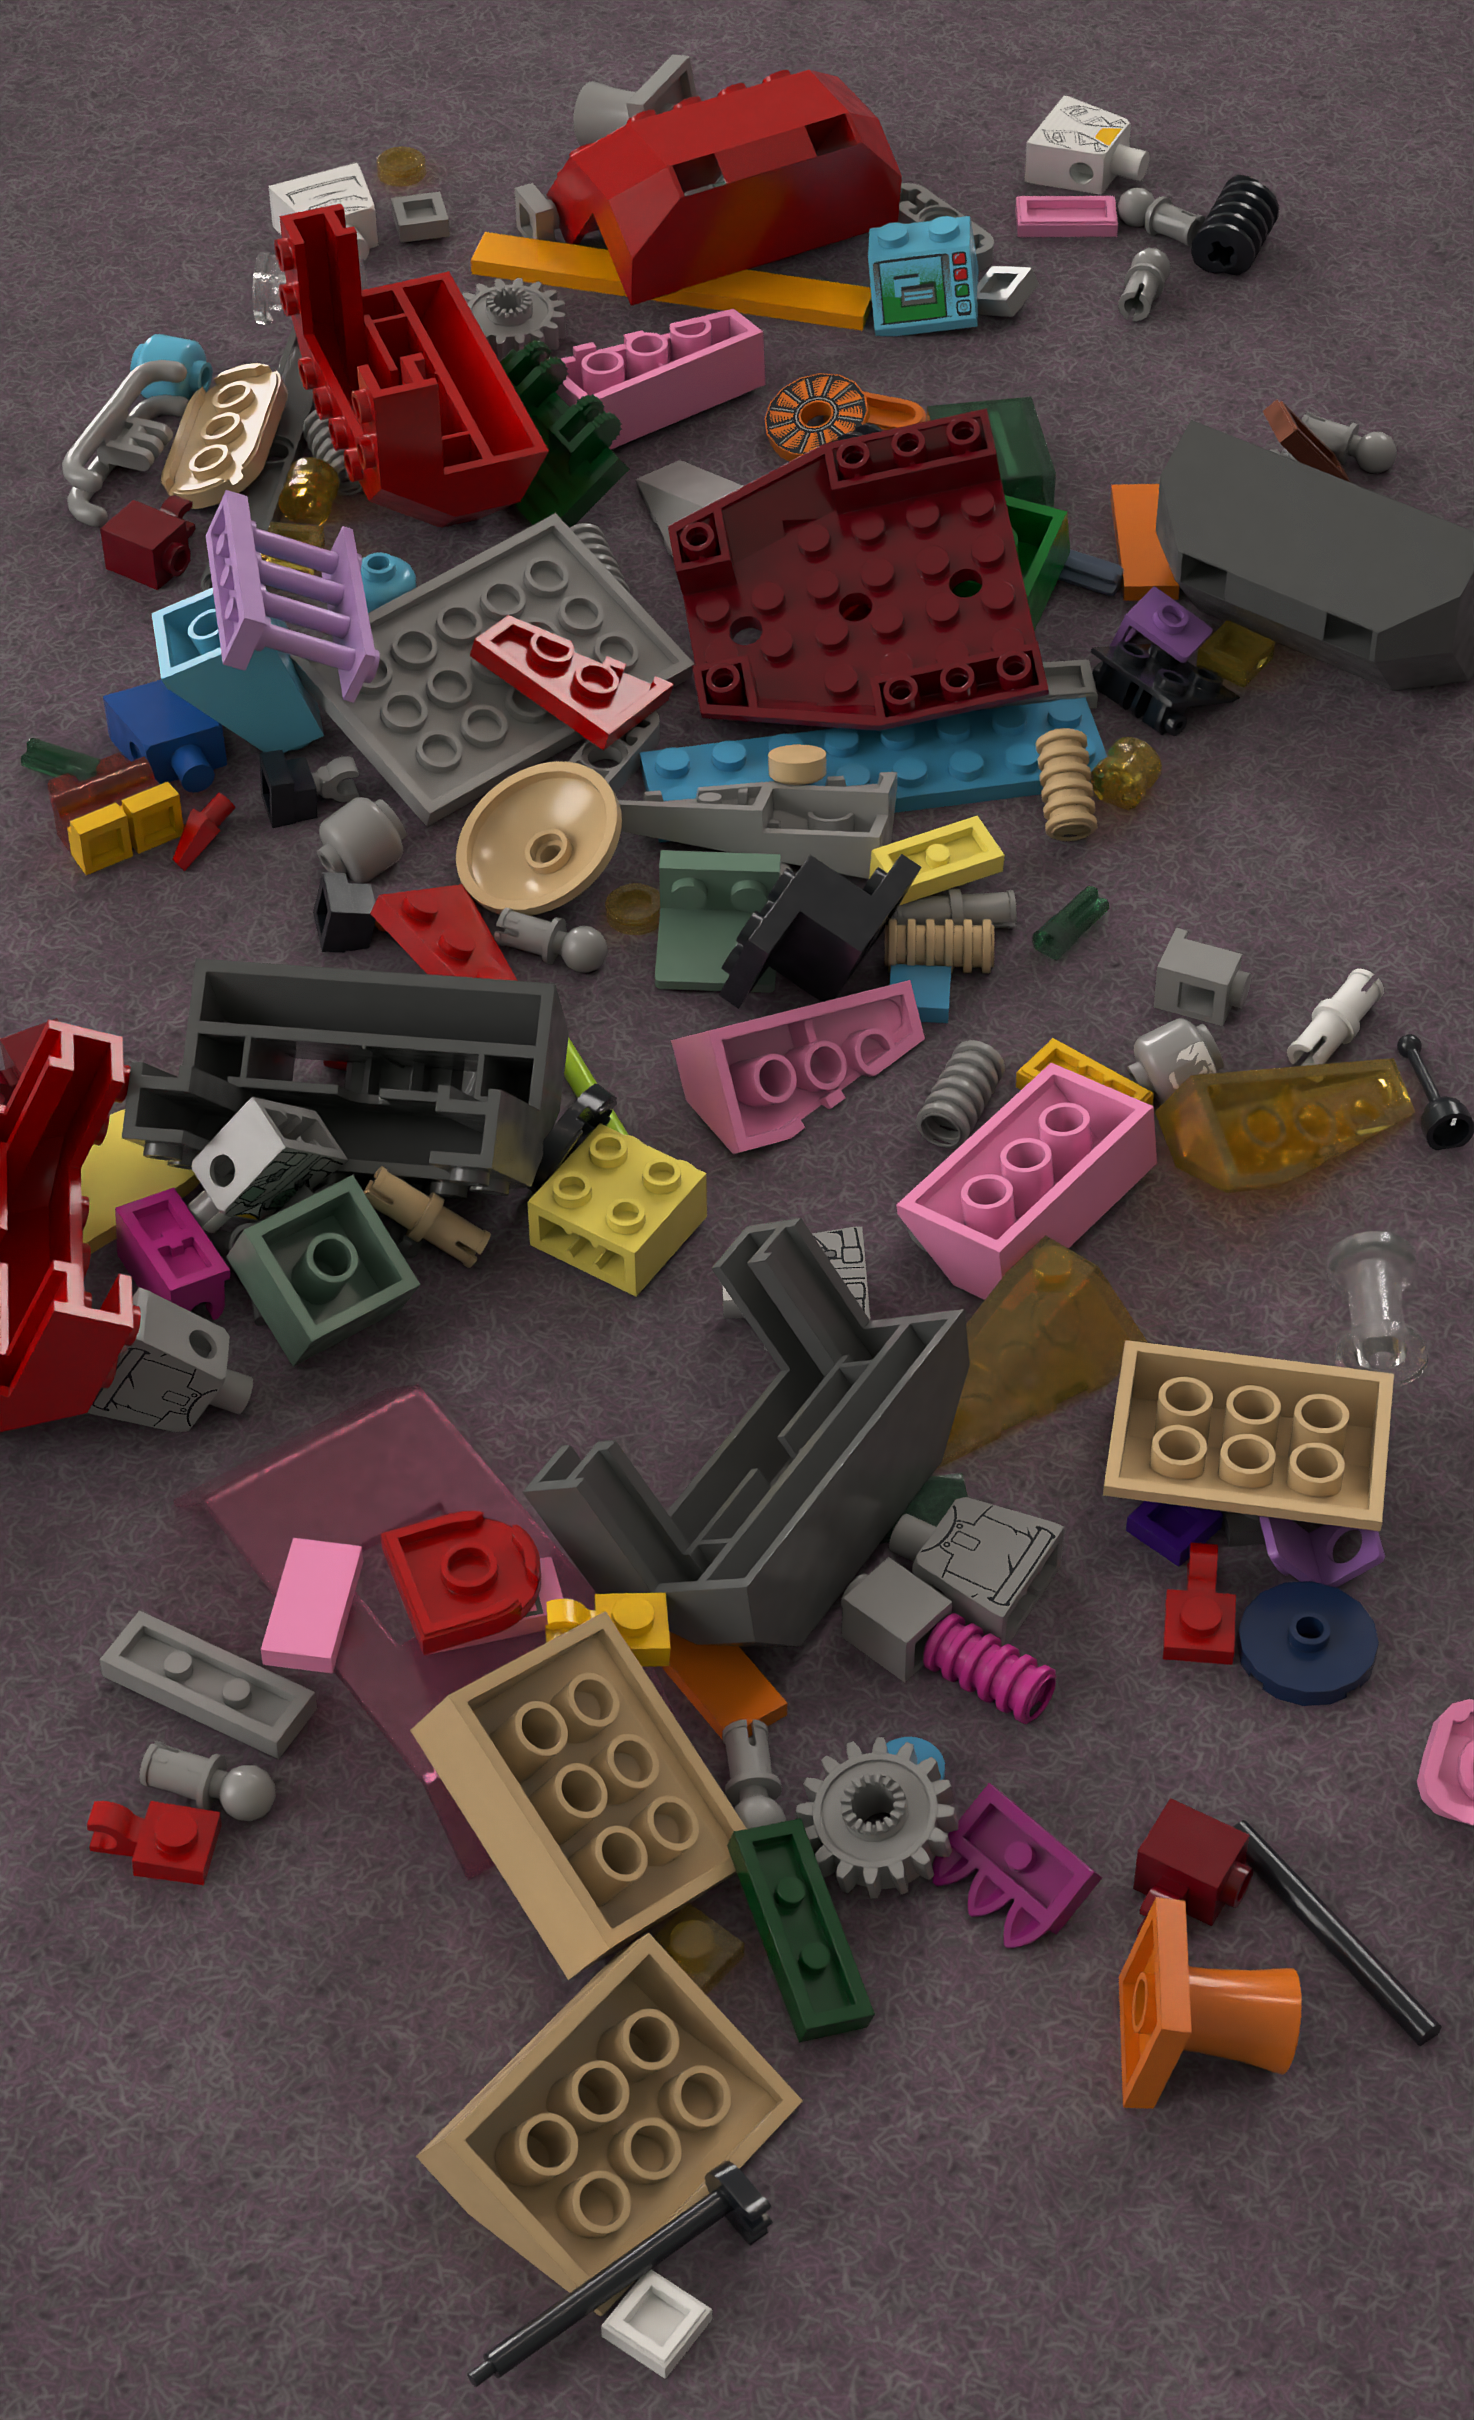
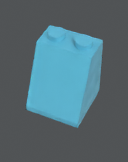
[152,588,324,753]

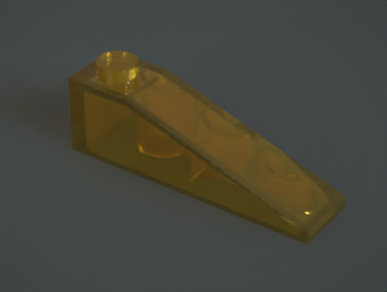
[1155,1058,1415,1193]
[937,1235,1147,1469]

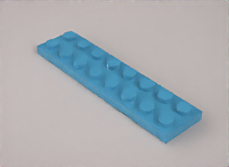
[639,697,1113,843]

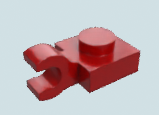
[1163,1542,1236,1665]
[87,1801,222,1885]

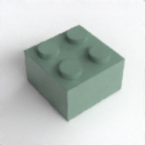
[226,1175,420,1367]

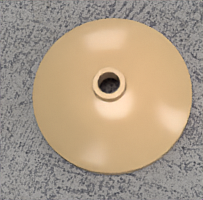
[456,761,622,916]

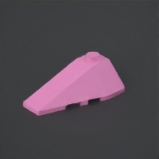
[671,980,925,1154]

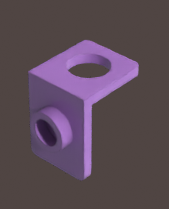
[1110,586,1213,663]
[1259,1516,1385,1588]

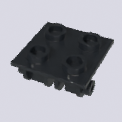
[1090,642,1240,736]

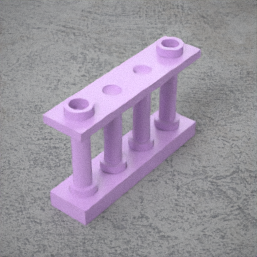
[206,490,380,703]

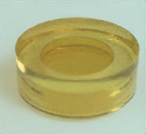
[376,146,426,187]
[605,883,660,935]

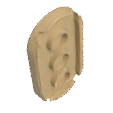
[161,363,288,509]

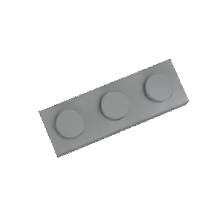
[100,1610,317,1759]

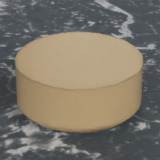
[768,745,827,785]

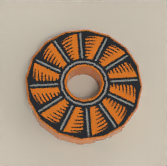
[765,373,870,462]

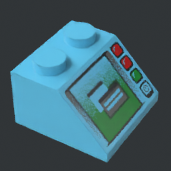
[868,216,978,336]

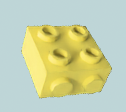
[527,1123,707,1297]

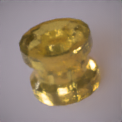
[278,457,340,525]
[1090,737,1162,810]

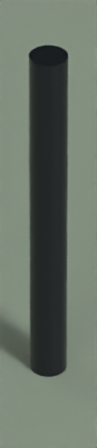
[1233,1820,1441,2046]

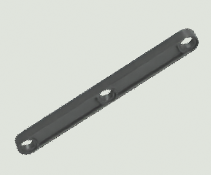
[201,325,316,592]

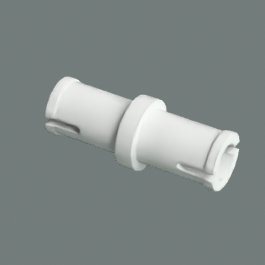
[1287,969,1384,1075]

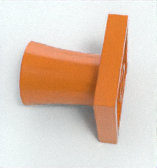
[1119,1897,1302,2109]

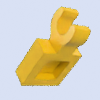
[545,1592,671,1667]

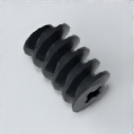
[1191,174,1280,275]

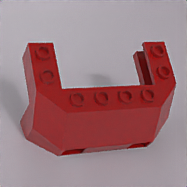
[546,70,902,306]
[274,203,549,528]
[0,1019,141,1432]

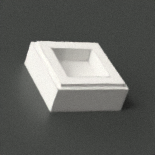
[601,2269,712,2379]

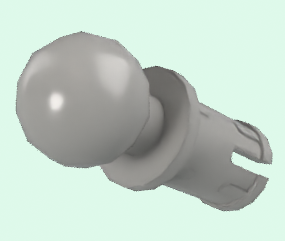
[1118,188,1205,247]
[1118,248,1170,321]
[1302,411,1397,474]
[494,908,608,973]
[722,1719,786,1829]
[139,1740,276,1821]

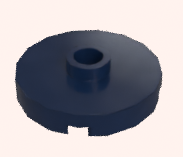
[1237,1581,1379,1706]

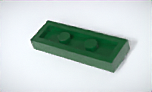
[727,1818,875,2043]

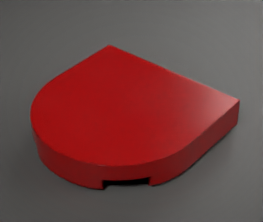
[380,1511,541,1655]

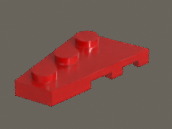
[470,615,674,751]
[370,884,518,981]

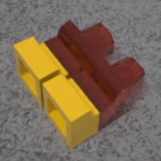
[47,752,184,875]

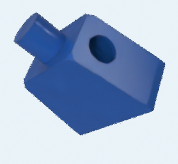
[103,680,227,793]

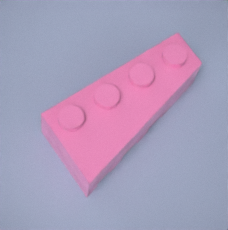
[556,309,765,449]

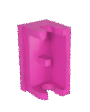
[115,1188,230,1320]

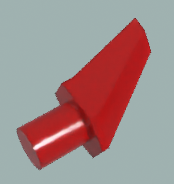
[172,792,236,872]

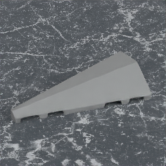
[618,772,897,879]

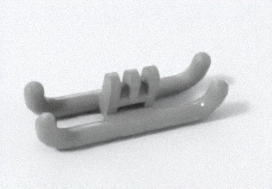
[62,360,189,527]

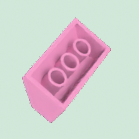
[896,1063,1157,1309]

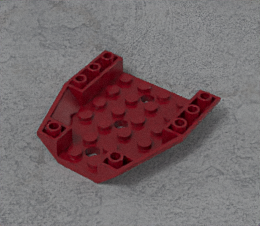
[668,408,1049,731]

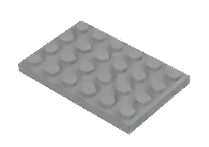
[290,513,695,827]

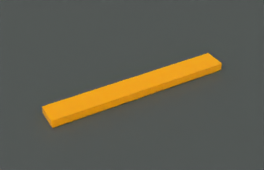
[471,232,872,331]

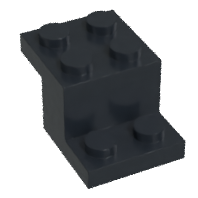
[719,854,922,1009]

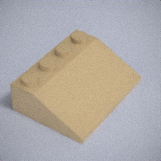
[1103,1340,1394,1531]
[410,1611,747,1980]
[416,1932,803,2316]

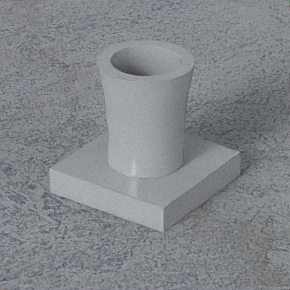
[573,55,697,146]

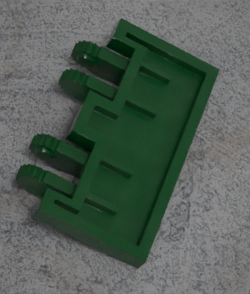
[500,339,629,528]

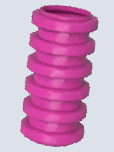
[923,1613,1056,1724]

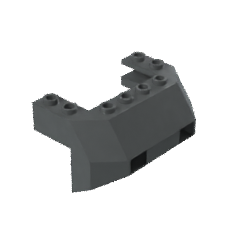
[1155,420,1474,691]
[122,958,569,1199]
[523,1218,970,1648]

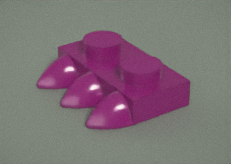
[932,1783,1103,1949]

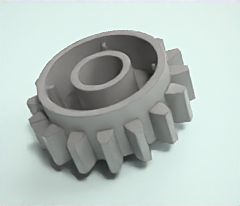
[462,278,566,362]
[796,1737,958,1899]

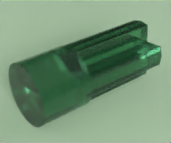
[21,738,108,793]
[1032,886,1109,960]

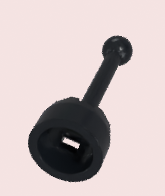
[1397,1034,1474,1150]

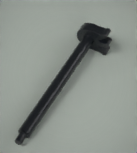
[467,2161,772,2387]

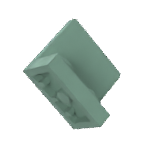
[655,850,781,993]

